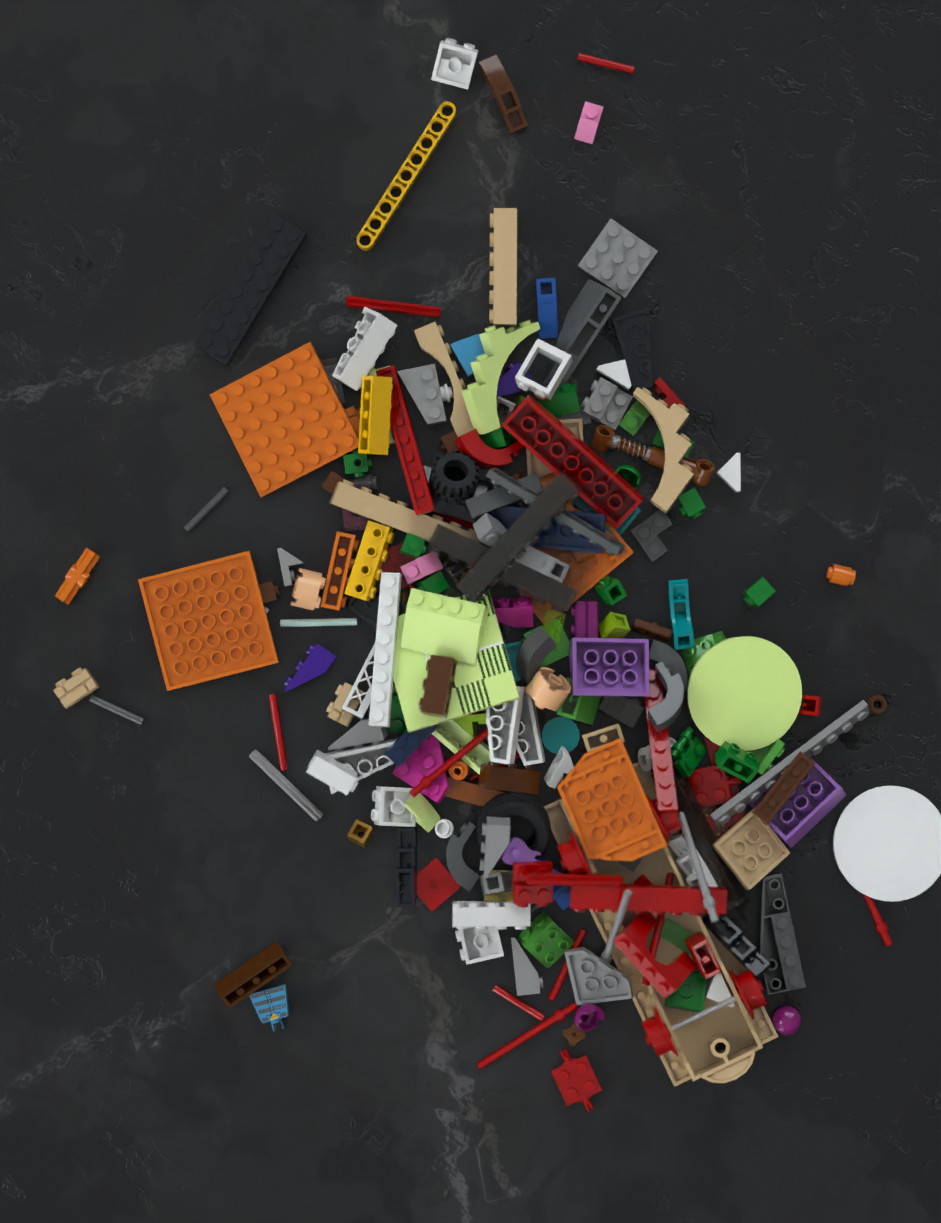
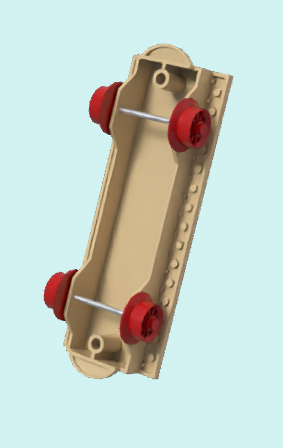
[544,762,778,1087]

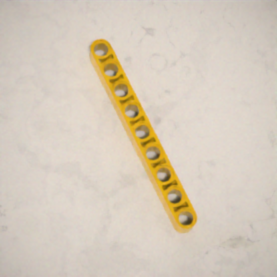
[357,102,456,251]

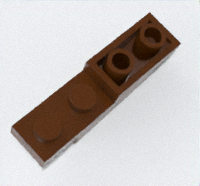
[478,55,528,133]

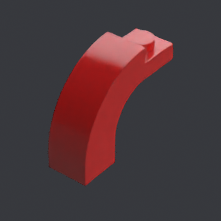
[454,429,525,469]

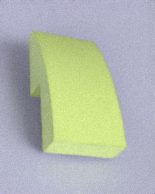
[403,793,441,833]

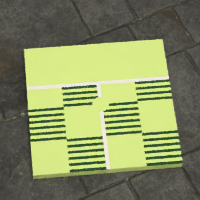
[393,588,520,733]

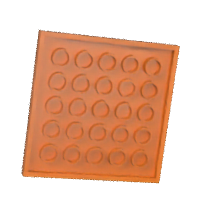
[210,342,359,497]
[138,551,279,691]

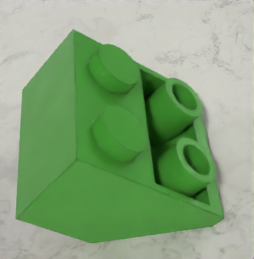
[556,677,601,725]

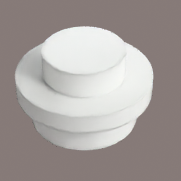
[440,383,454,403]
[435,819,454,838]

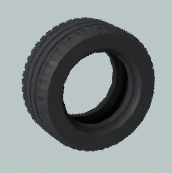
[477,792,551,869]

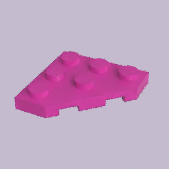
[392,734,450,804]

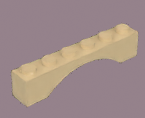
[414,322,474,437]

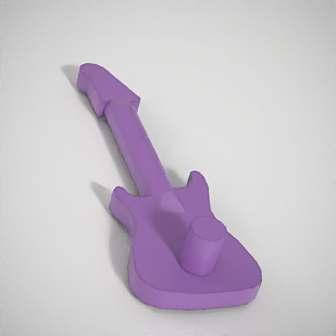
[501,837,570,886]

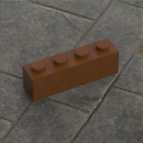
[214,941,293,1009]

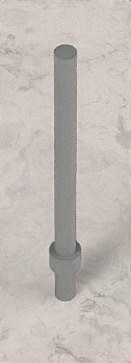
[677,812,719,923]
[600,889,632,964]

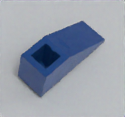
[536,278,558,339]

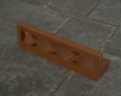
[752,752,815,825]

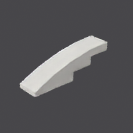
[667,832,718,887]

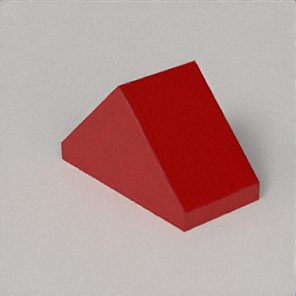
[798,695,822,716]

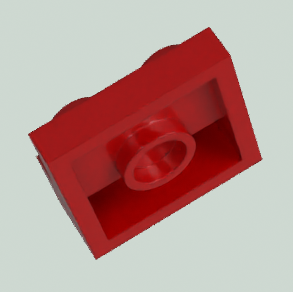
[512,861,553,908]

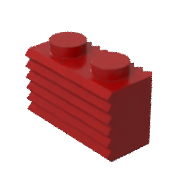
[685,932,721,979]

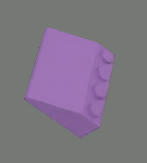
[569,638,650,697]
[748,757,846,848]

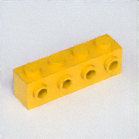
[358,376,393,455]
[344,520,394,602]

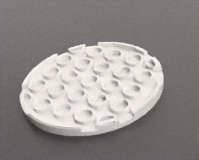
[833,786,941,902]

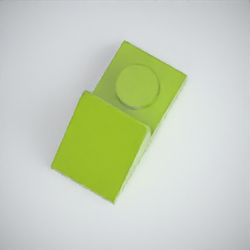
[453,710,487,737]

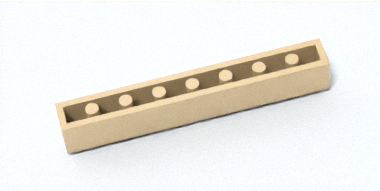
[330,480,481,559]

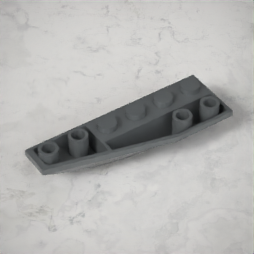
[542,279,622,387]
[760,873,806,995]

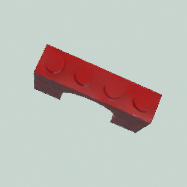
[612,911,697,999]

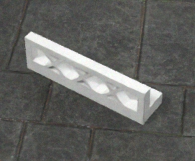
[341,641,376,720]

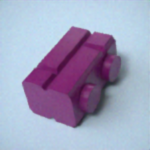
[571,601,599,638]

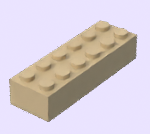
[489,208,517,328]

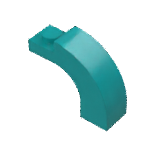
[668,579,694,650]

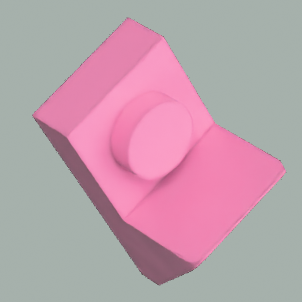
[574,101,603,144]
[400,551,444,584]

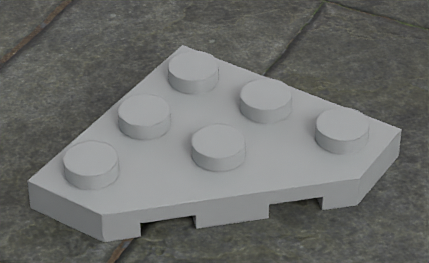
[564,947,634,1005]

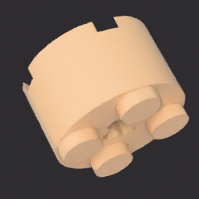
[290,568,326,611]
[525,667,571,711]

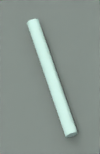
[280,618,357,627]

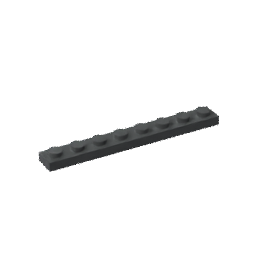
[486,467,626,555]

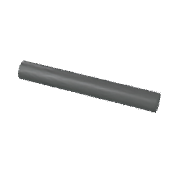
[183,487,229,533]
[89,694,144,725]

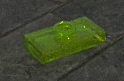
[542,609,566,651]

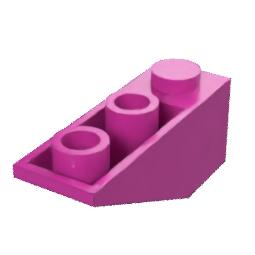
[492,596,534,628]

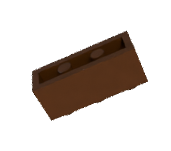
[419,655,457,718]
[478,761,541,794]

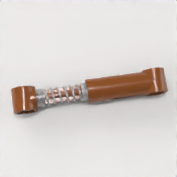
[591,425,715,486]

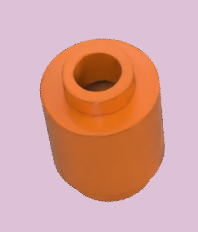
[826,564,856,586]
[449,759,471,780]

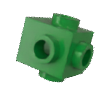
[343,450,372,478]

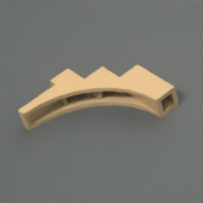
[633,387,694,514]

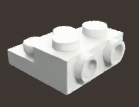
[431,38,479,90]
[371,786,416,827]
[455,927,504,965]

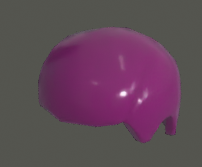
[574,1003,605,1032]
[772,1005,802,1036]

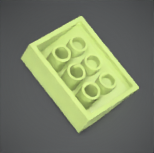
[401,588,490,665]

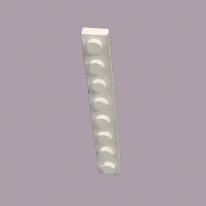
[369,572,402,727]

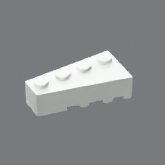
[332,307,397,391]
[486,686,525,764]
[516,687,546,766]
[324,737,399,794]
[452,901,531,930]

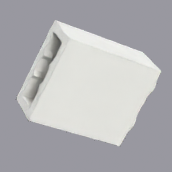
[306,750,359,795]

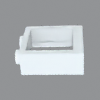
[515,338,573,400]

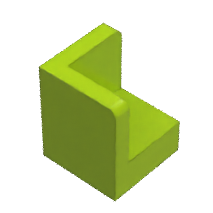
[598,612,630,639]

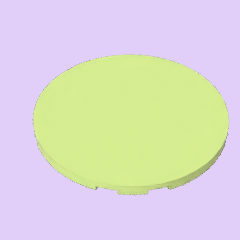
[687,636,802,751]

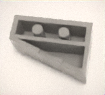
[397,364,446,426]

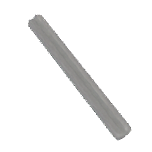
[249,749,323,821]

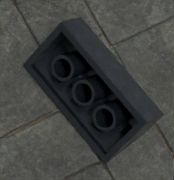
[412,464,497,523]

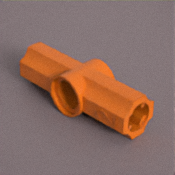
[55,548,100,605]

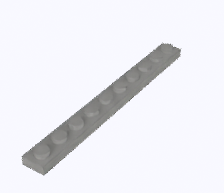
[710,700,870,827]

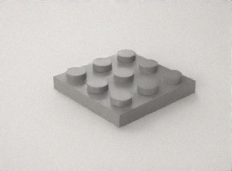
[578,219,658,299]

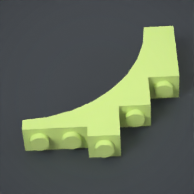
[461,320,540,434]

